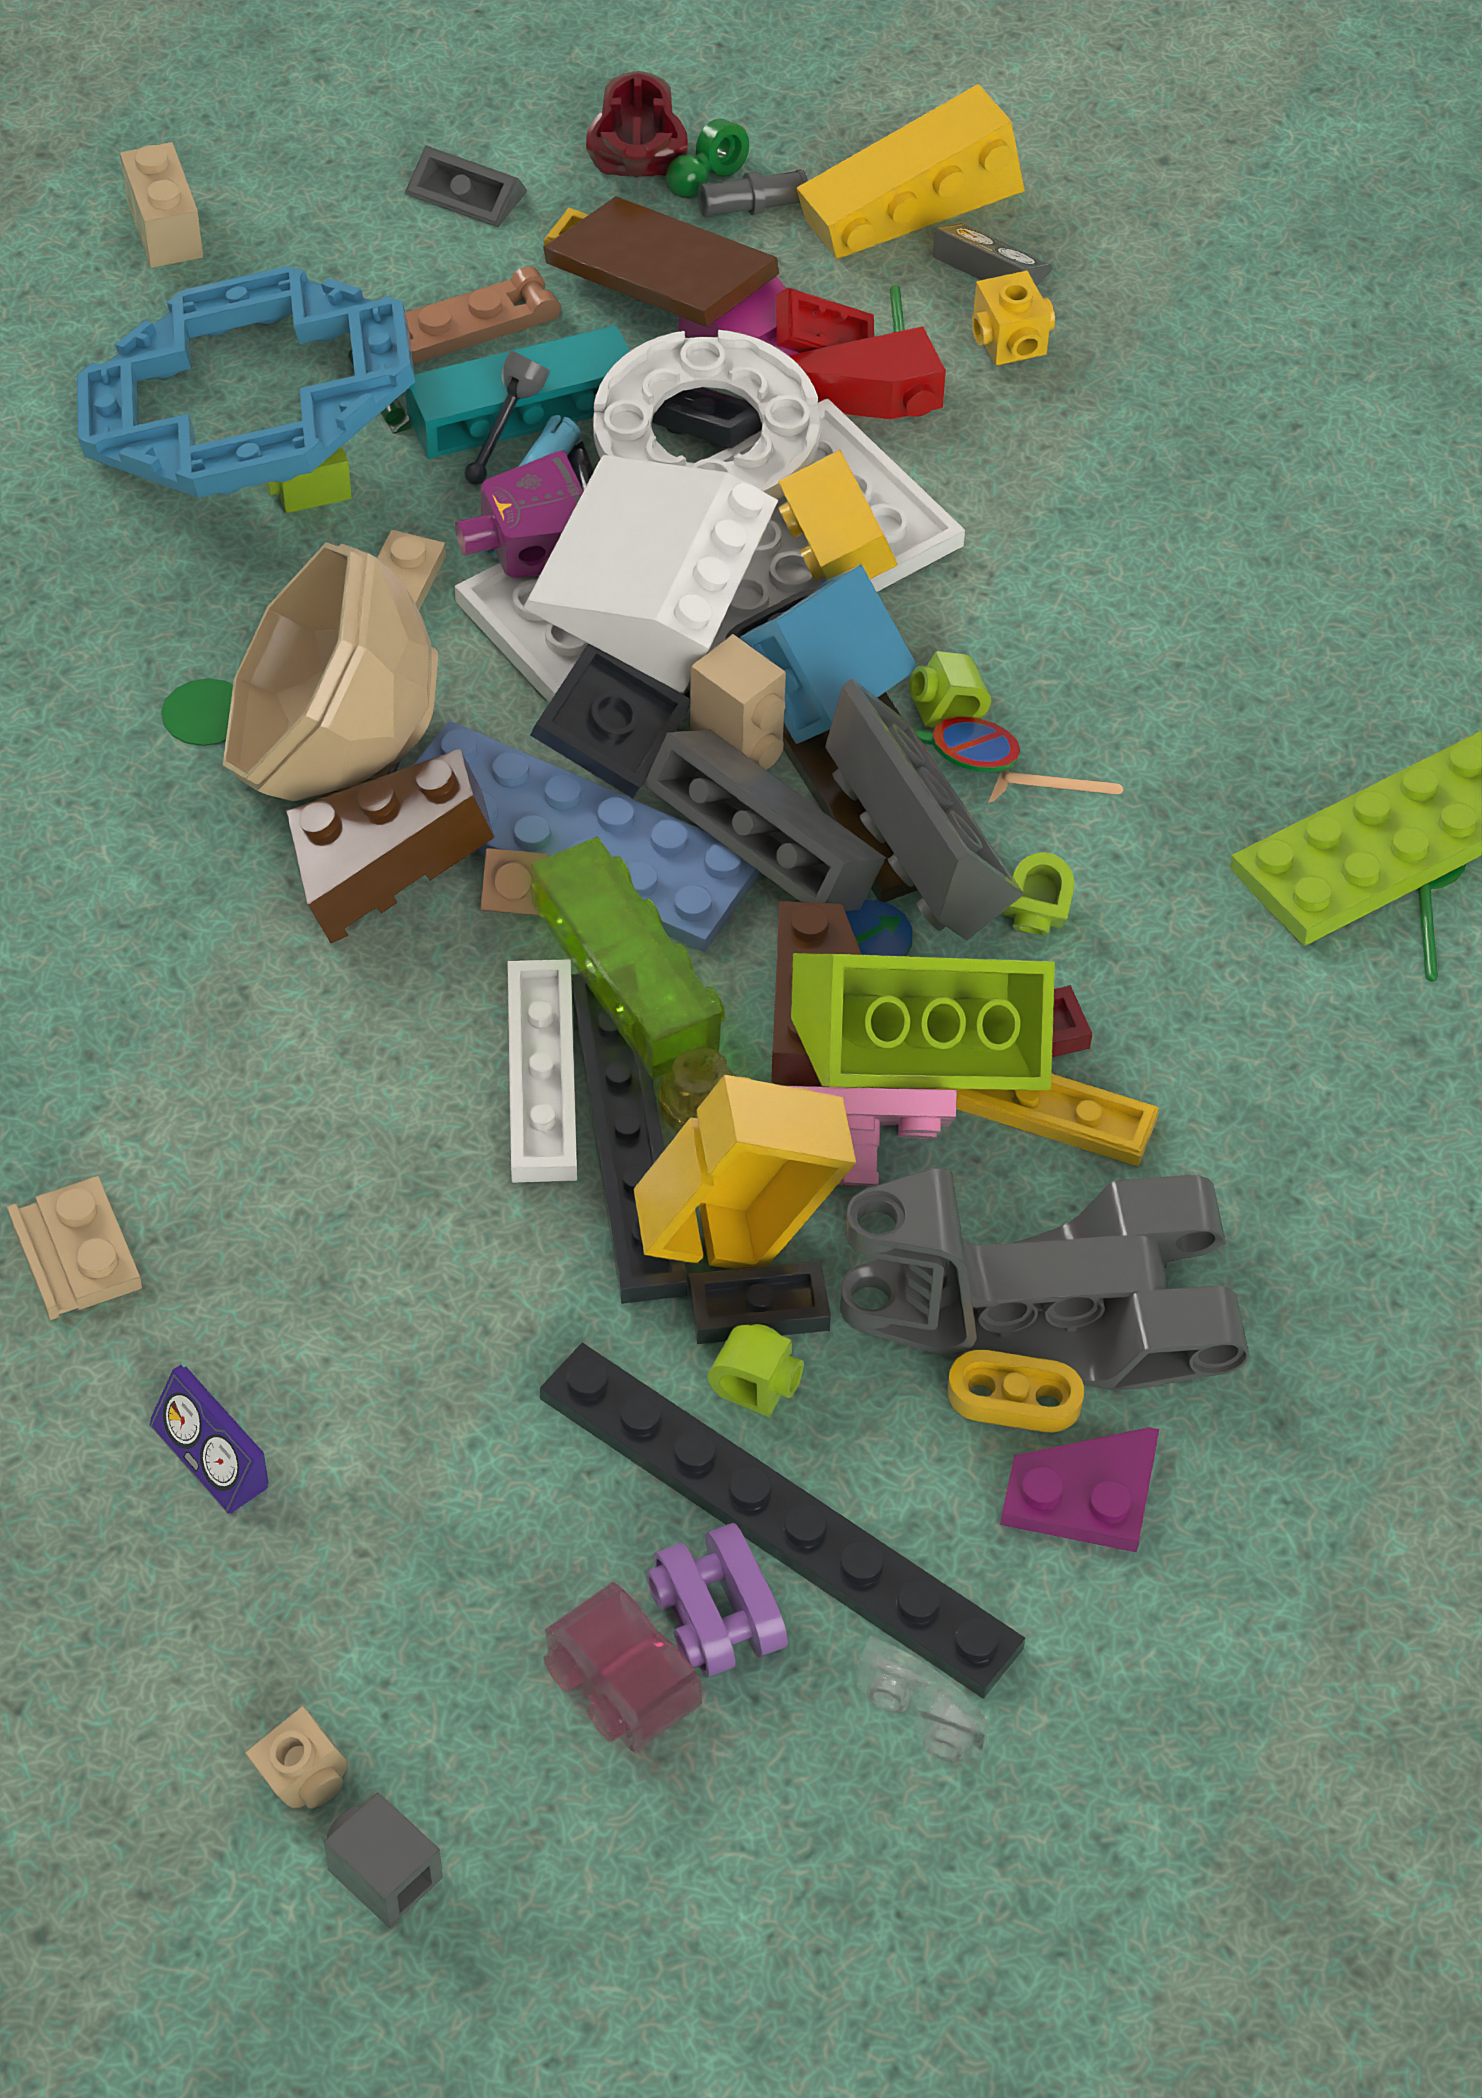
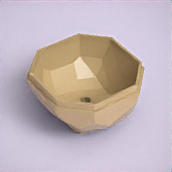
[223,542,438,801]

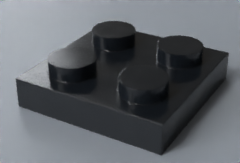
[530,643,690,799]

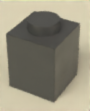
[324,1792,443,1928]

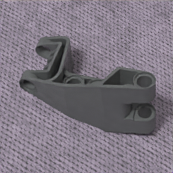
[840,1168,1249,1391]

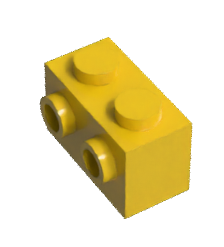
[778,449,898,581]

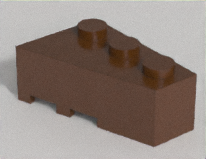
[287,748,495,944]
[771,901,899,1089]

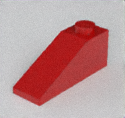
[788,326,946,420]

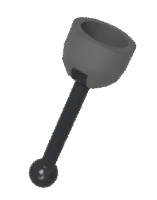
[464,350,551,484]

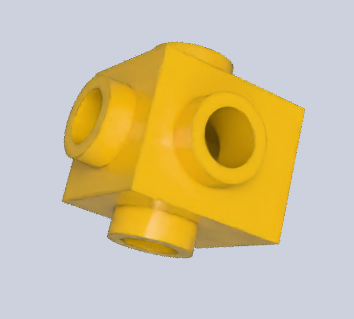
[972,270,1055,366]

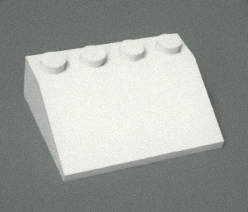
[523,455,778,693]

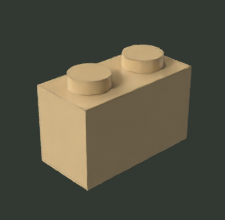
[120,142,203,268]
[690,634,786,770]

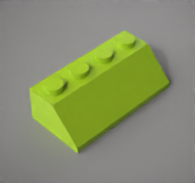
[791,953,1055,1090]

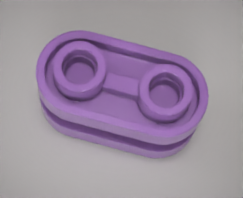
[646,1523,788,1678]

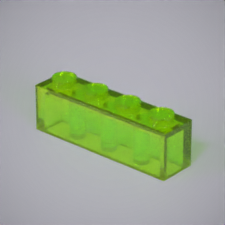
[531,836,725,1079]

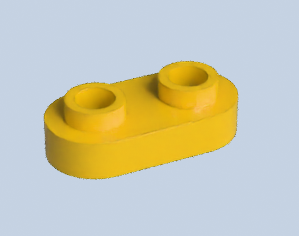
[947,1350,1084,1433]

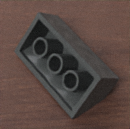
[825,678,1024,941]

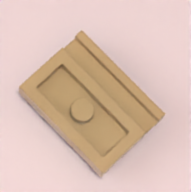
[7,1176,142,1320]

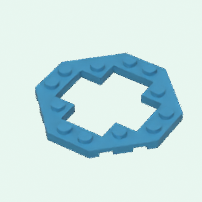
[77,266,416,498]

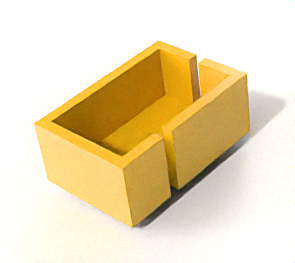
[634,1074,856,1269]

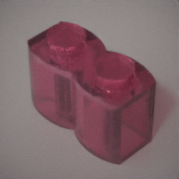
[544,1582,702,1753]

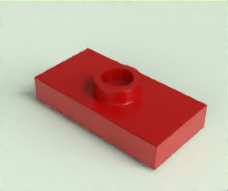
[776,287,875,353]

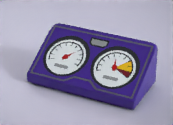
[149,1364,269,1514]

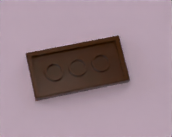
[543,196,779,327]

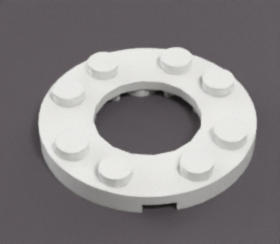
[593,330,820,499]

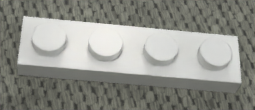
[508,959,577,1183]

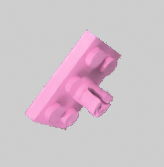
[788,1086,957,1187]

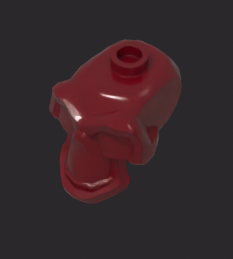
[586,70,688,178]

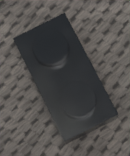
[652,387,763,448]
[689,1261,831,1344]

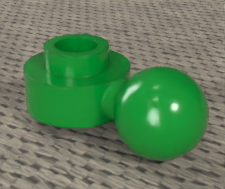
[666,119,749,198]

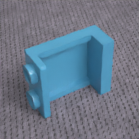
[739,564,917,744]

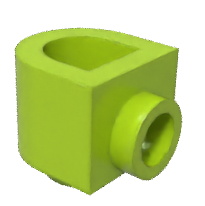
[909,651,991,728]
[1001,852,1075,936]
[708,1324,804,1417]

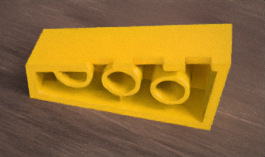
[797,84,1025,259]

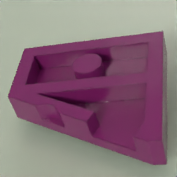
[1000,1427,1159,1553]

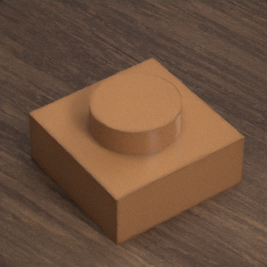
[480,848,550,916]

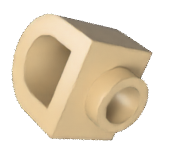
[245,1706,347,1809]

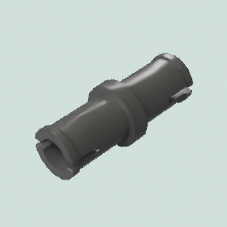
[698,169,808,218]

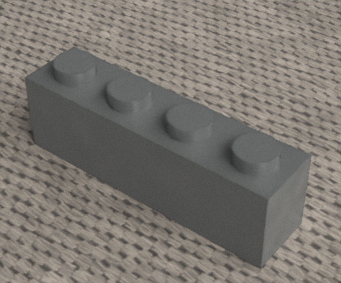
[644,730,886,912]

